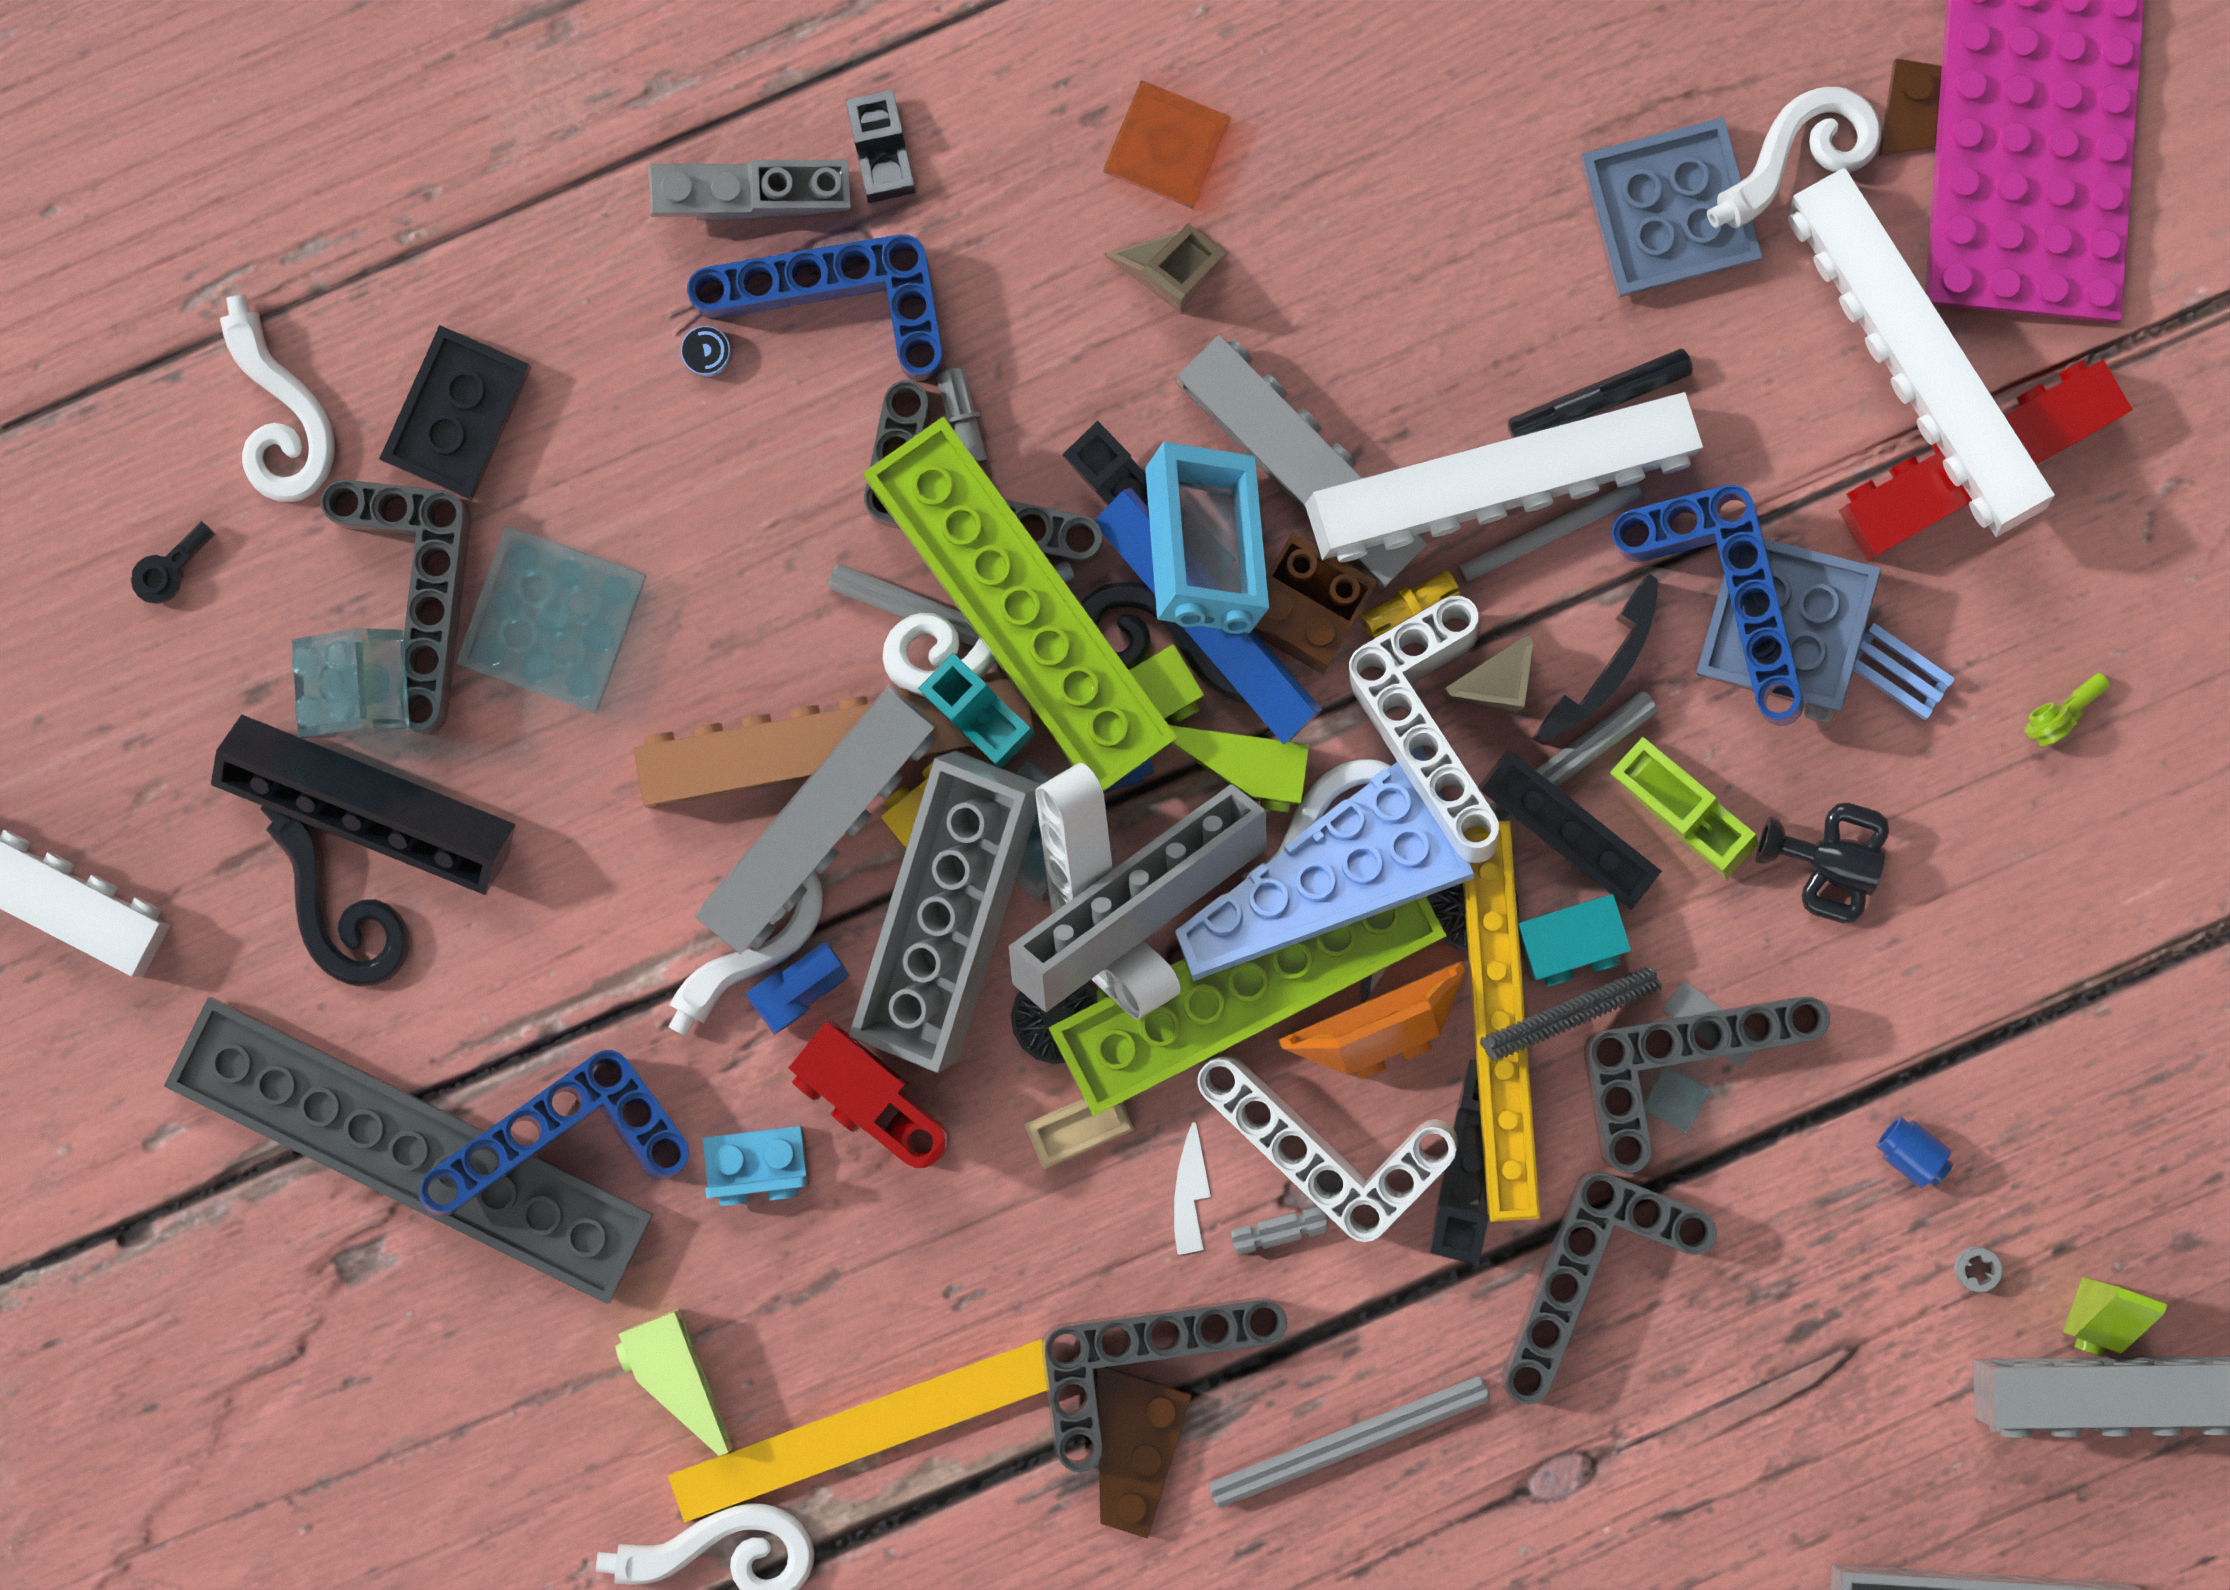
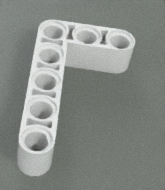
[1349,596,1499,863]
[1035,763,1181,1020]
[1197,1052,1458,1242]

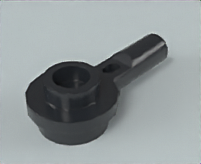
[131,521,215,604]

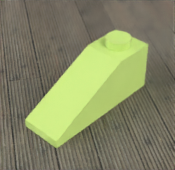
[615,1308,733,1456]

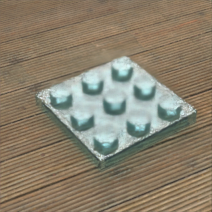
[455,525,647,714]

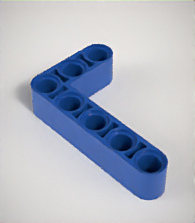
[687,234,944,382]
[1612,485,1804,726]
[419,1050,689,1216]

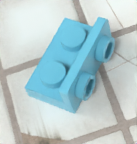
[702,1126,809,1206]

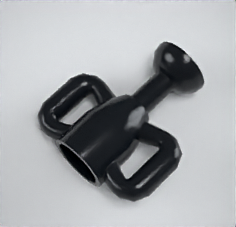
[1756,803,1889,923]

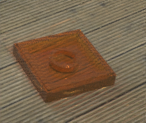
[1103,80,1231,209]

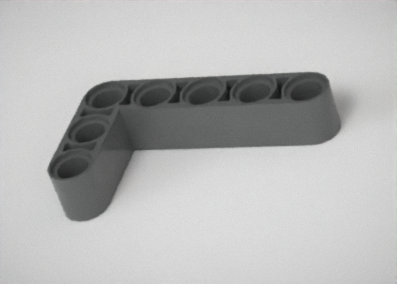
[864,380,1102,564]
[321,480,471,734]
[1584,997,1830,1173]
[1501,1171,1717,1405]
[1042,1297,1287,1472]

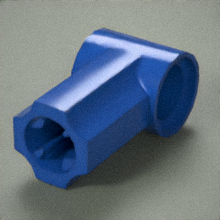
[745,941,850,1035]

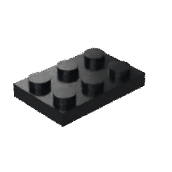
[379,325,532,501]

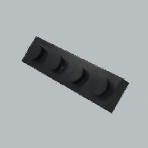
[1478,749,1662,910]

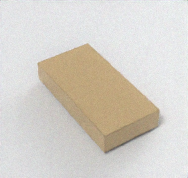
[1024,1098,1134,1170]

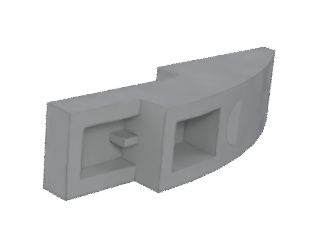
[648,159,850,221]

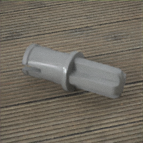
[937,368,988,463]

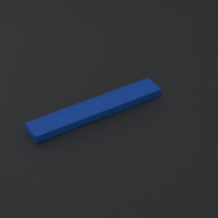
[1094,488,1322,745]

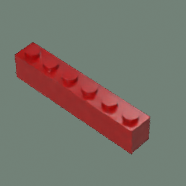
[1838,359,2133,561]

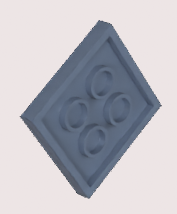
[1580,117,1762,298]
[1696,539,1882,713]

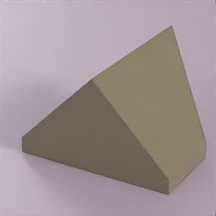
[1104,223,1226,313]
[1442,634,1534,714]

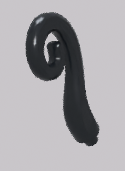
[1080,581,1249,705]
[260,806,409,987]

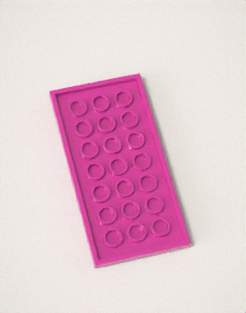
[1925,0,2144,323]

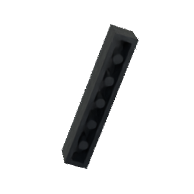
[211,714,516,895]

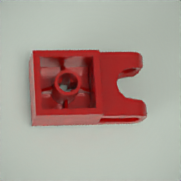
[788,1021,949,1169]

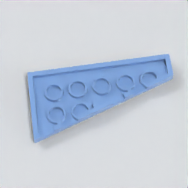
[1175,746,1474,981]

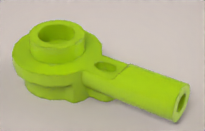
[2024,673,2110,746]

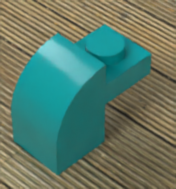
[918,652,1035,768]

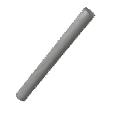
[1458,483,1643,583]

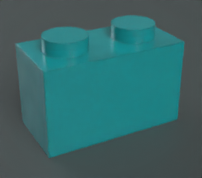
[1518,894,1631,987]

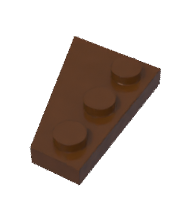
[1879,58,1942,156]
[1097,1367,1192,1539]

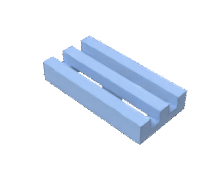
[1854,623,1955,720]

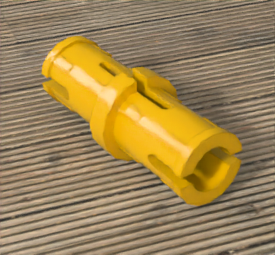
[1360,569,1461,640]

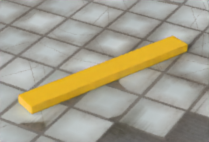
[1463,821,1540,1222]
[668,1338,1047,1523]

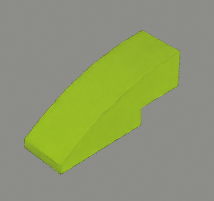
[1610,737,1759,880]

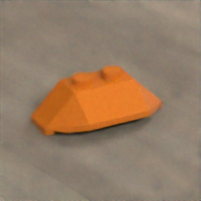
[1277,962,1466,1080]

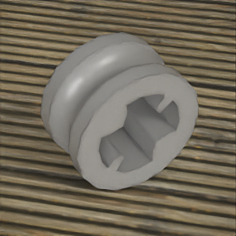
[1954,1246,2002,1292]

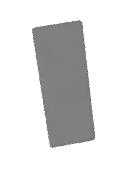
[1663,981,1761,1068]

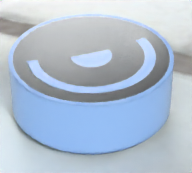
[681,326,731,377]

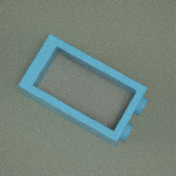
[1145,441,1269,634]

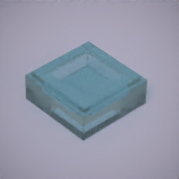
[1644,1066,1710,1133]

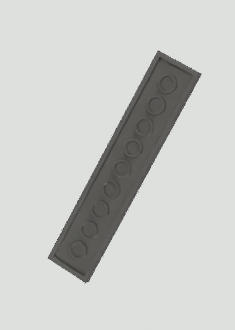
[164,997,654,1304]

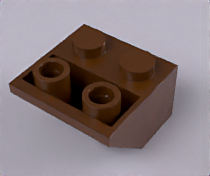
[1253,532,1378,675]

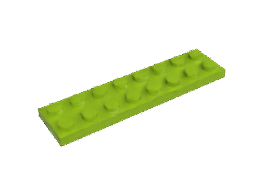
[862,416,1178,792]
[1048,897,1446,1117]

